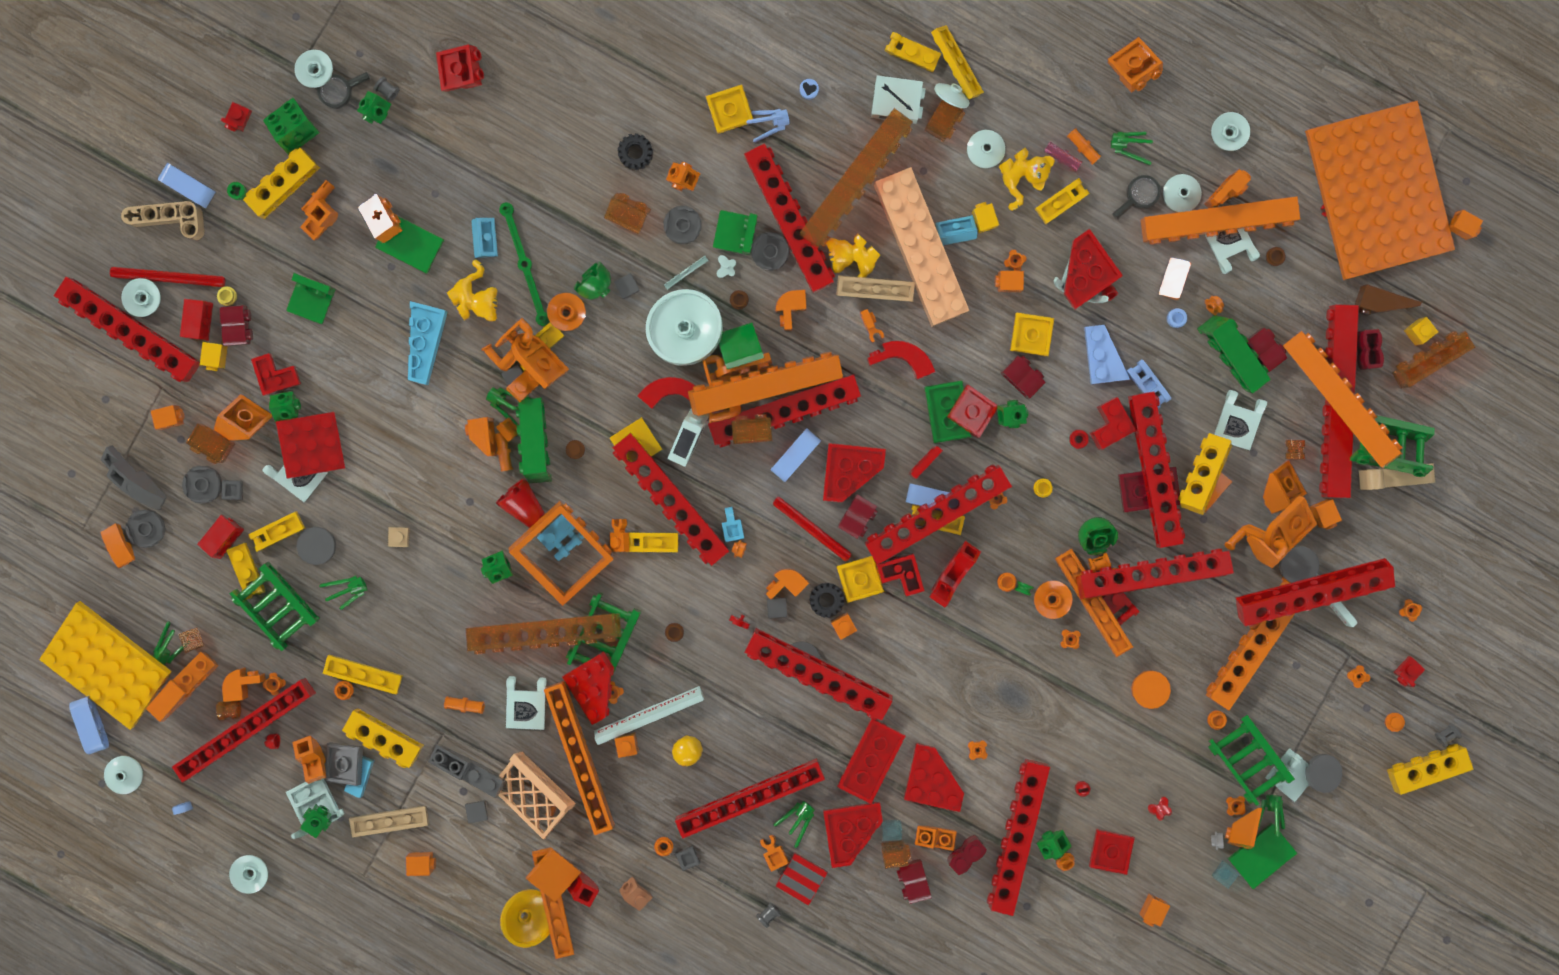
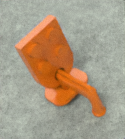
[481,318,569,389]
[702,352,773,423]
[1224,495,1317,568]

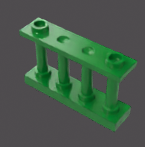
[1350,415,1435,477]
[229,561,320,651]
[566,593,642,678]
[1208,715,1295,806]

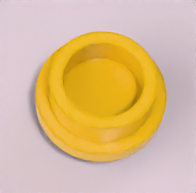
[1033,478,1053,498]

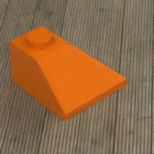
[214,394,272,440]
[465,417,497,457]
[1263,460,1307,514]
[1225,808,1262,850]

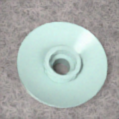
[295,50,333,88]
[934,83,969,108]
[1211,112,1250,151]
[967,130,1005,168]
[1163,174,1201,212]
[121,278,161,317]
[104,756,143,794]
[229,855,268,894]

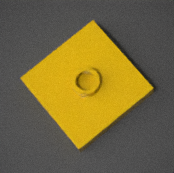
[706,84,753,134]
[1010,312,1054,357]
[610,417,663,461]
[836,556,884,603]

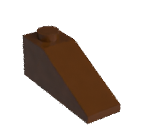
[1355,284,1422,316]

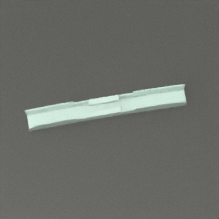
[664,256,709,290]

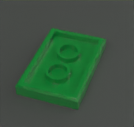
[375,216,444,274]
[719,323,764,369]
[924,381,972,443]
[1227,823,1297,889]

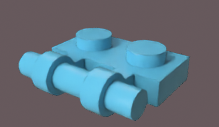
[537,515,584,561]

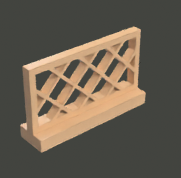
[498,752,576,840]

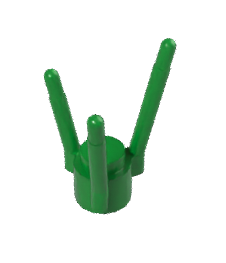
[1110,131,1153,165]
[486,387,533,426]
[319,576,368,610]
[153,621,191,665]
[1257,795,1285,837]
[774,801,815,848]

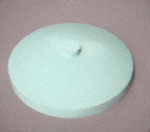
[646,289,723,366]

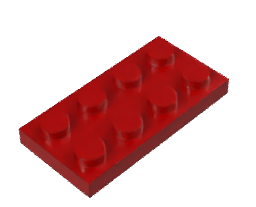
[837,719,906,804]

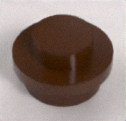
[1266,247,1286,266]
[730,290,749,310]
[566,440,585,459]
[665,623,684,642]

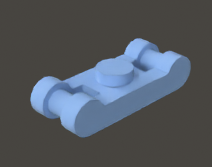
[1126,359,1171,409]

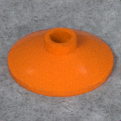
[547,293,586,331]
[1034,581,1072,619]

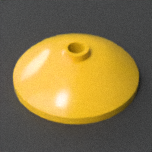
[500,889,550,948]

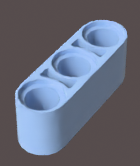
[158,163,216,208]
[771,428,821,482]
[906,484,959,510]
[69,696,109,754]

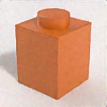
[1449,210,1483,240]
[995,271,1024,292]
[151,405,185,430]
[1310,499,1342,530]
[831,612,857,640]
[615,732,639,758]
[406,852,436,876]
[1139,894,1170,927]

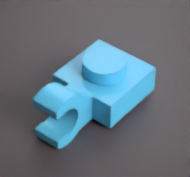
[722,507,744,542]

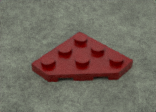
[1064,229,1123,310]
[823,443,886,502]
[562,652,614,725]
[904,743,964,812]
[823,802,883,868]

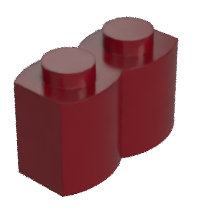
[220,305,253,346]
[1247,328,1287,372]
[1357,329,1384,370]
[1001,356,1046,399]
[837,494,878,539]
[947,835,987,875]
[896,859,932,904]

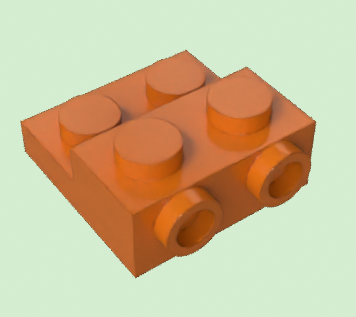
[1108,37,1163,93]
[1204,169,1251,208]

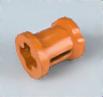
[1087,553,1112,573]

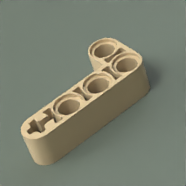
[121,201,204,240]
[1358,463,1435,490]

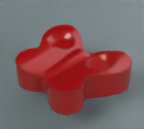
[729,615,750,630]
[1148,797,1172,821]

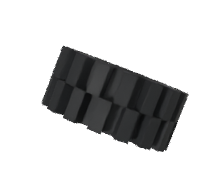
[617,133,653,171]
[810,582,844,618]

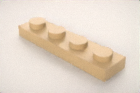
[836,275,915,302]
[349,805,429,837]

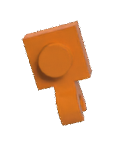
[860,309,884,343]

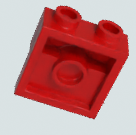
[436,44,484,92]

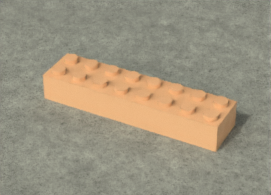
[874,167,969,327]

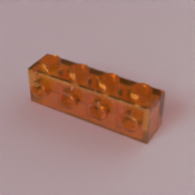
[1391,331,1476,389]

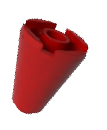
[496,478,545,528]

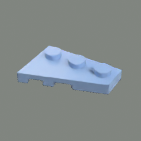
[1084,325,1130,384]

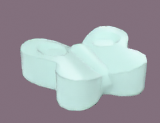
[717,255,736,278]

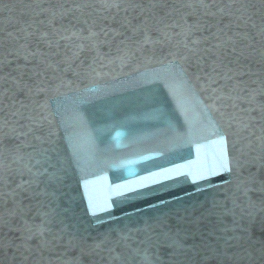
[882,820,902,841]
[1211,861,1240,889]

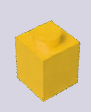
[972,202,999,233]
[1403,317,1438,346]
[200,342,228,371]

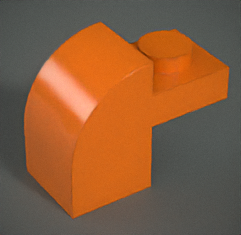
[300,199,338,241]
[776,290,806,331]
[766,569,809,599]
[222,667,266,702]
[292,736,326,784]

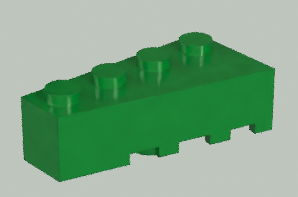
[1197,315,1271,394]
[516,398,552,484]

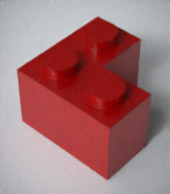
[1089,397,1136,450]
[876,553,925,596]

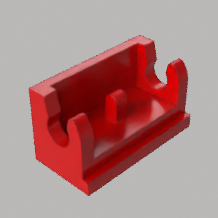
[180,299,213,341]
[197,515,245,559]

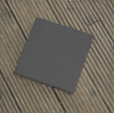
[325,742,363,786]

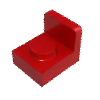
[220,102,252,132]
[1393,656,1425,688]

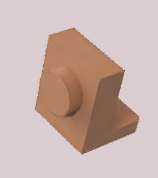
[619,877,653,911]

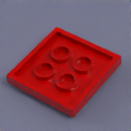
[276,412,345,479]

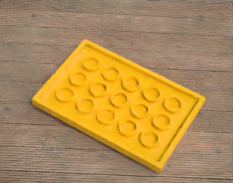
[39,601,172,730]

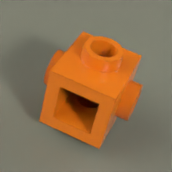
[666,162,701,191]

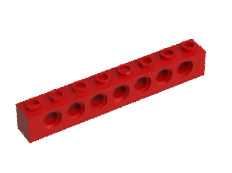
[744,143,835,294]
[53,276,200,382]
[708,374,861,448]
[1128,391,1185,548]
[612,432,729,566]
[865,464,1012,565]
[1076,548,1234,600]
[1236,558,1395,626]
[744,628,893,721]
[172,678,316,783]
[675,758,825,839]
[987,759,1050,916]

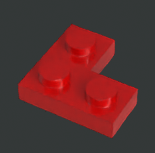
[251,353,301,396]

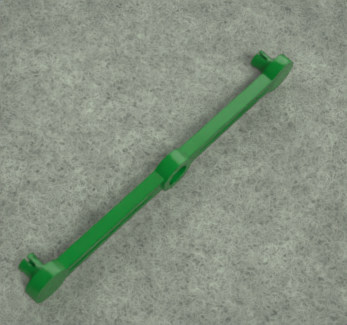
[499,202,550,326]

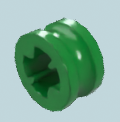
[227,182,247,200]
[1014,581,1034,596]

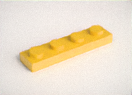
[931,25,984,100]
[322,654,403,695]

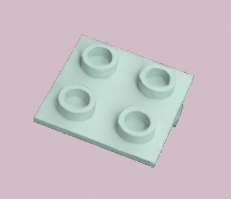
[1265,748,1309,802]

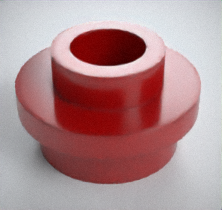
[1069,430,1089,449]

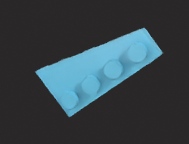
[408,301,448,385]

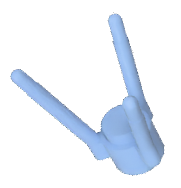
[746,109,789,143]

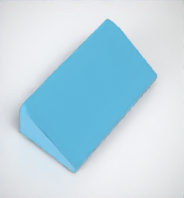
[935,215,977,246]
[471,218,498,258]
[344,756,374,798]

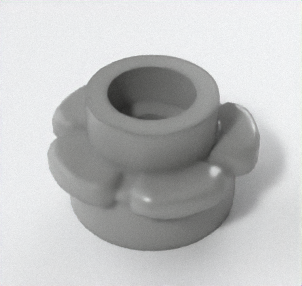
[1211,831,1224,850]

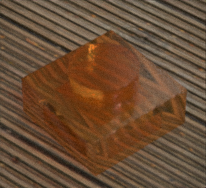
[178,627,204,653]

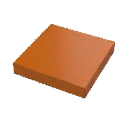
[526,848,581,902]

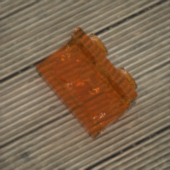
[604,193,651,234]

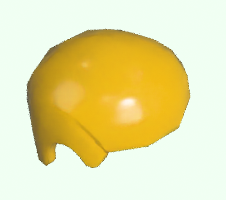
[672,735,703,767]

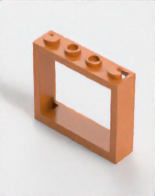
[509,501,613,606]

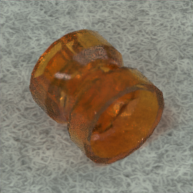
[1285,440,1305,459]
[216,700,241,721]

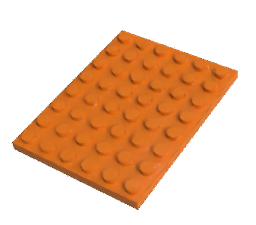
[1305,100,1455,280]

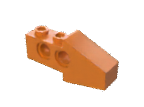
[146,652,219,722]

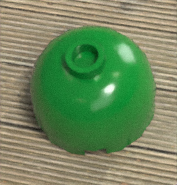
[574,261,611,300]
[1078,517,1118,555]

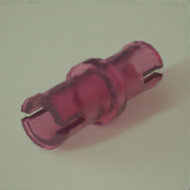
[1044,141,1083,172]

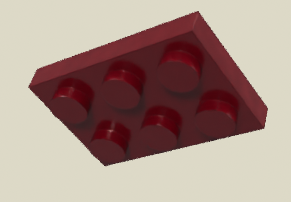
[1118,467,1181,512]

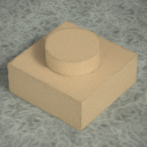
[388,527,409,547]

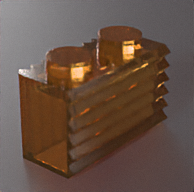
[924,100,965,142]
[732,414,772,444]
[186,423,235,464]
[881,839,911,869]

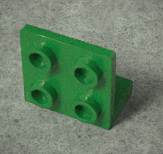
[263,98,320,155]
[713,210,758,255]
[286,273,336,324]

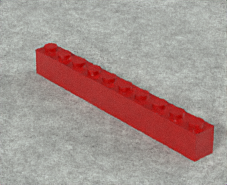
[1319,304,1359,498]

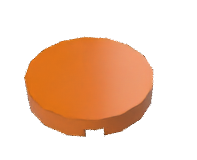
[1131,670,1171,709]

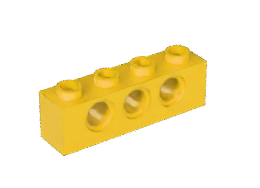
[243,148,320,219]
[1178,433,1232,515]
[342,708,424,768]
[1387,744,1474,795]

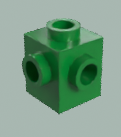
[357,91,392,124]
[269,391,301,422]
[997,400,1028,428]
[481,550,513,584]
[300,804,332,838]
[1036,830,1072,860]

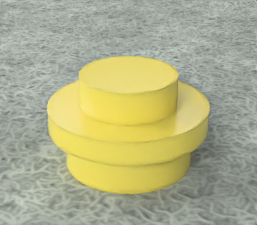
[217,287,237,306]

